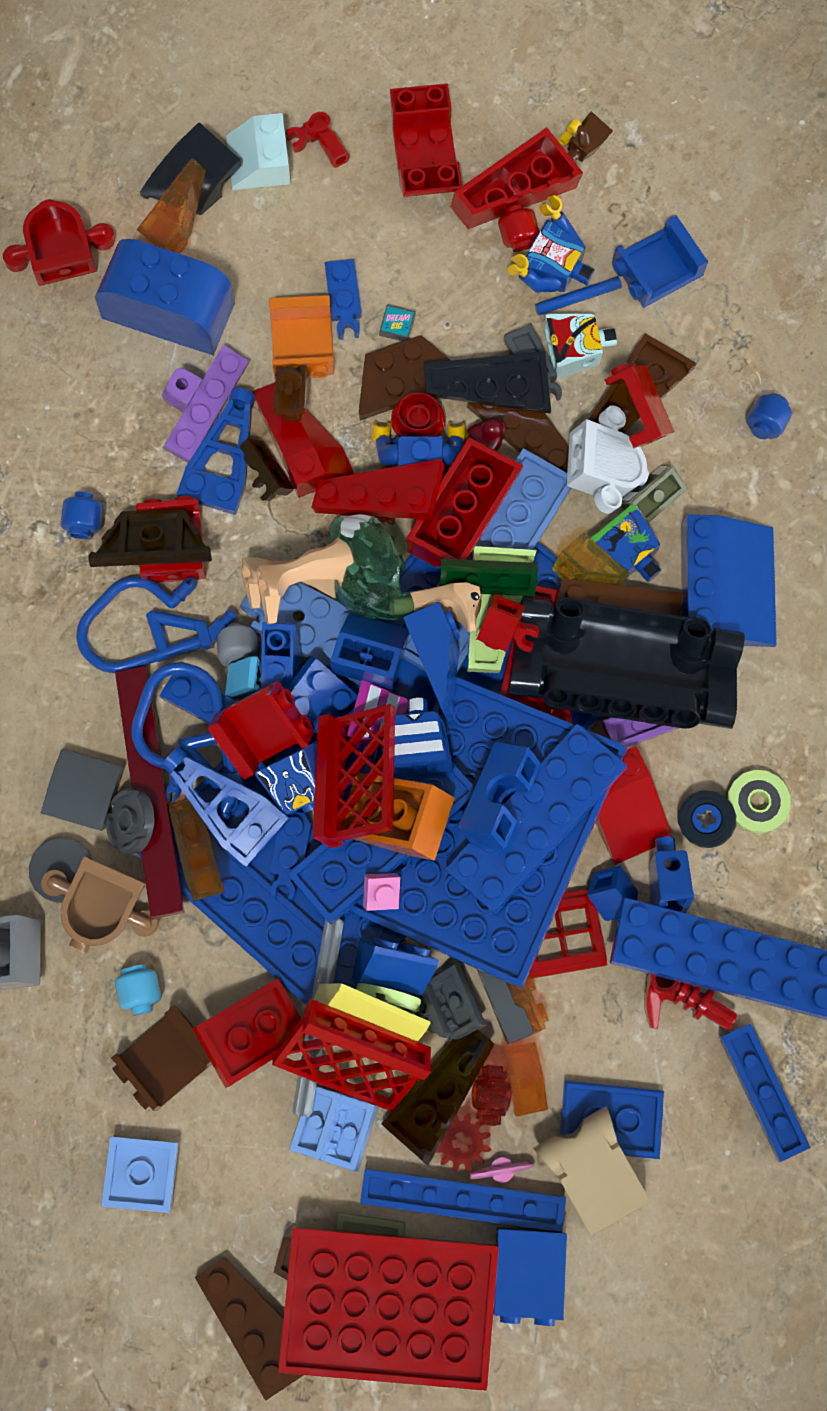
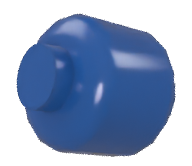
[747,393,792,439]
[60,492,103,539]

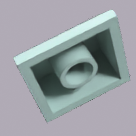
[226,113,290,190]

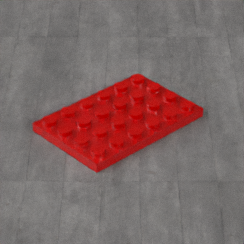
[278,1226,499,1391]

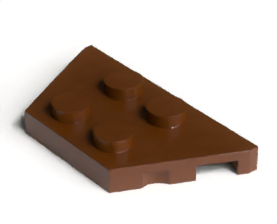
[359,335,451,421]

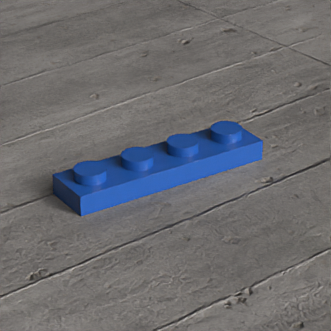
[719,1023,811,1162]

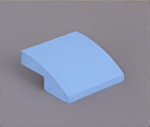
[290,1086,378,1172]

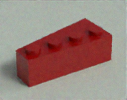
[450,127,583,229]

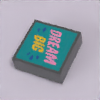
[379,305,416,341]

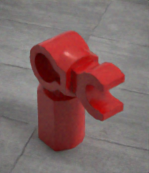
[285,112,350,168]

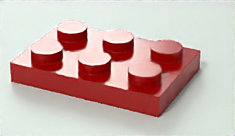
[192,978,305,1088]

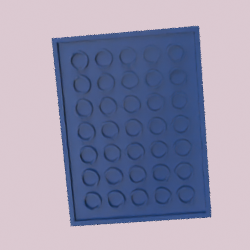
[348,677,627,989]

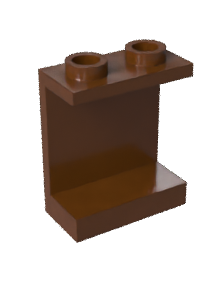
[111,1005,212,1111]

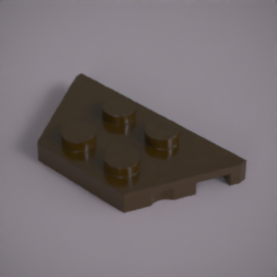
[88,509,212,567]

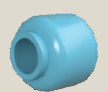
[115,964,162,1016]

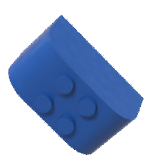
[95,239,235,356]

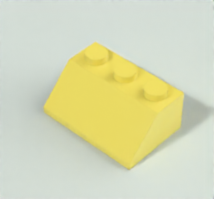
[313,983,430,1042]

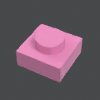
[363,873,400,911]

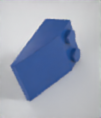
[403,602,460,722]

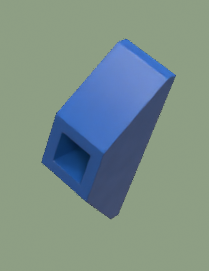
[261,622,302,689]

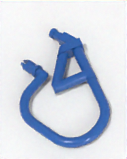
[76,577,237,673]
[131,662,243,819]

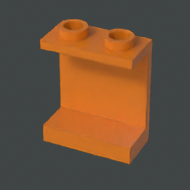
[269,295,334,379]

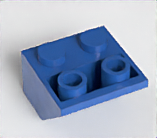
[330,613,410,690]
[351,936,439,995]

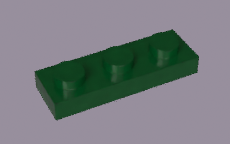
[439,559,538,596]

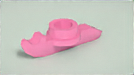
[470,1157,534,1183]

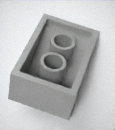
[0,914,40,990]

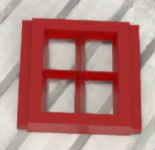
[529,889,608,979]

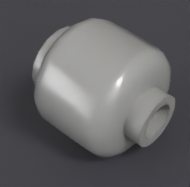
[217,622,259,668]

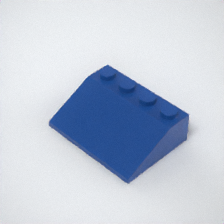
[681,514,777,647]

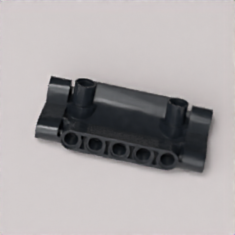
[508,597,745,729]

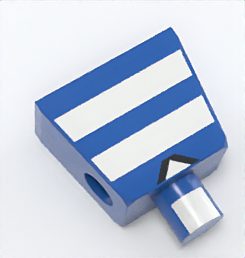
[394,698,453,777]

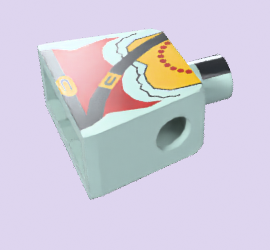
[543,314,617,379]

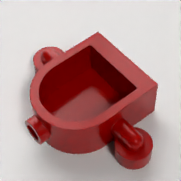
[3,199,115,286]

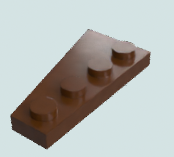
[588,333,697,433]
[553,578,684,616]
[195,1258,304,1401]

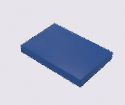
[560,1081,664,1159]

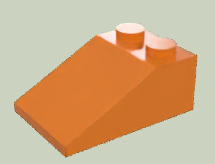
[343,772,455,861]

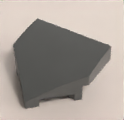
[414,965,486,1040]

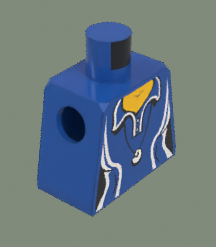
[255,740,317,825]

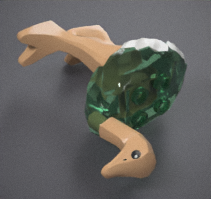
[241,514,482,633]

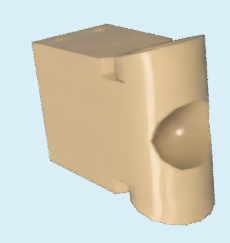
[533,1106,651,1236]

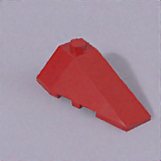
[252,383,354,498]

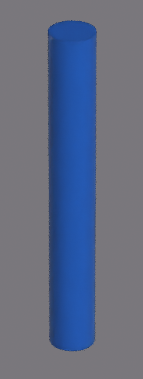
[535,277,622,316]

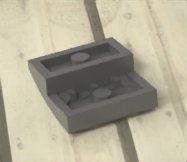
[41,748,124,831]

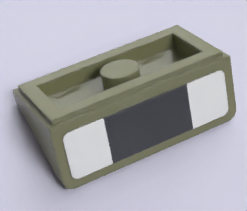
[621,464,688,524]

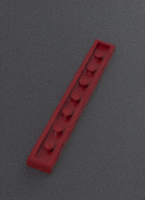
[115,666,185,919]

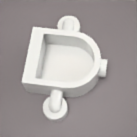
[567,406,649,514]

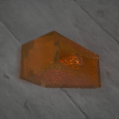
[500,1042,548,1117]

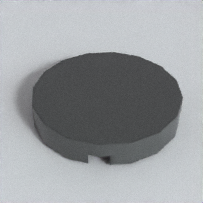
[106,788,155,854]
[29,838,93,903]

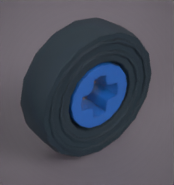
[678,790,737,848]

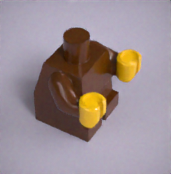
[558,111,613,162]

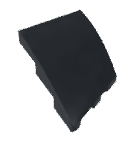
[140,122,241,215]

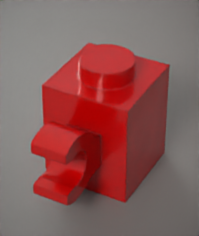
[476,594,540,652]

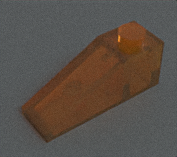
[137,158,206,253]
[168,798,225,901]

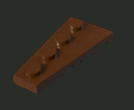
[467,402,569,473]

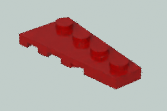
[311,459,445,520]

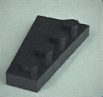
[423,351,551,414]

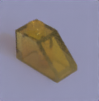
[551,533,630,585]

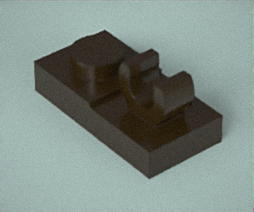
[239,438,294,501]

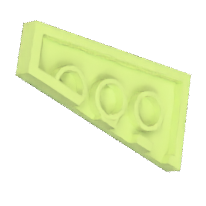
[467,546,537,673]

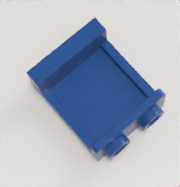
[612,215,708,308]
[493,1228,567,1326]

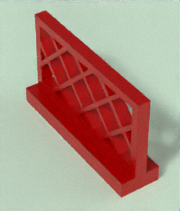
[313,704,395,848]
[272,999,431,1112]

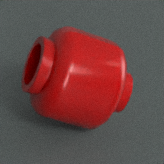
[498,204,540,252]

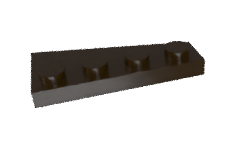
[381,1030,495,1166]

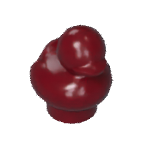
[464,418,506,451]

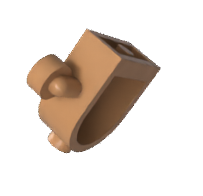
[41,856,158,953]

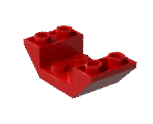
[390,83,462,197]

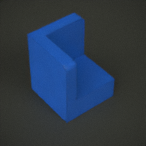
[587,865,638,921]

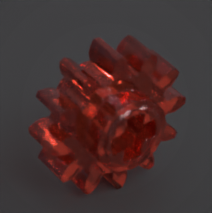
[471,1064,512,1126]
[436,1113,491,1173]

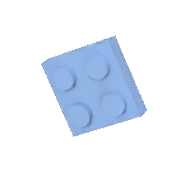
[101,1137,179,1213]

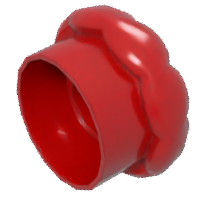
[391,393,446,437]

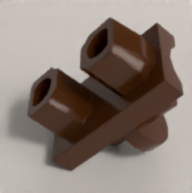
[273,365,307,421]

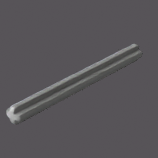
[292,918,344,1117]

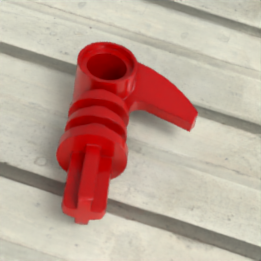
[644,974,737,1030]

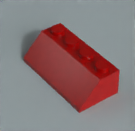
[406,438,523,567]

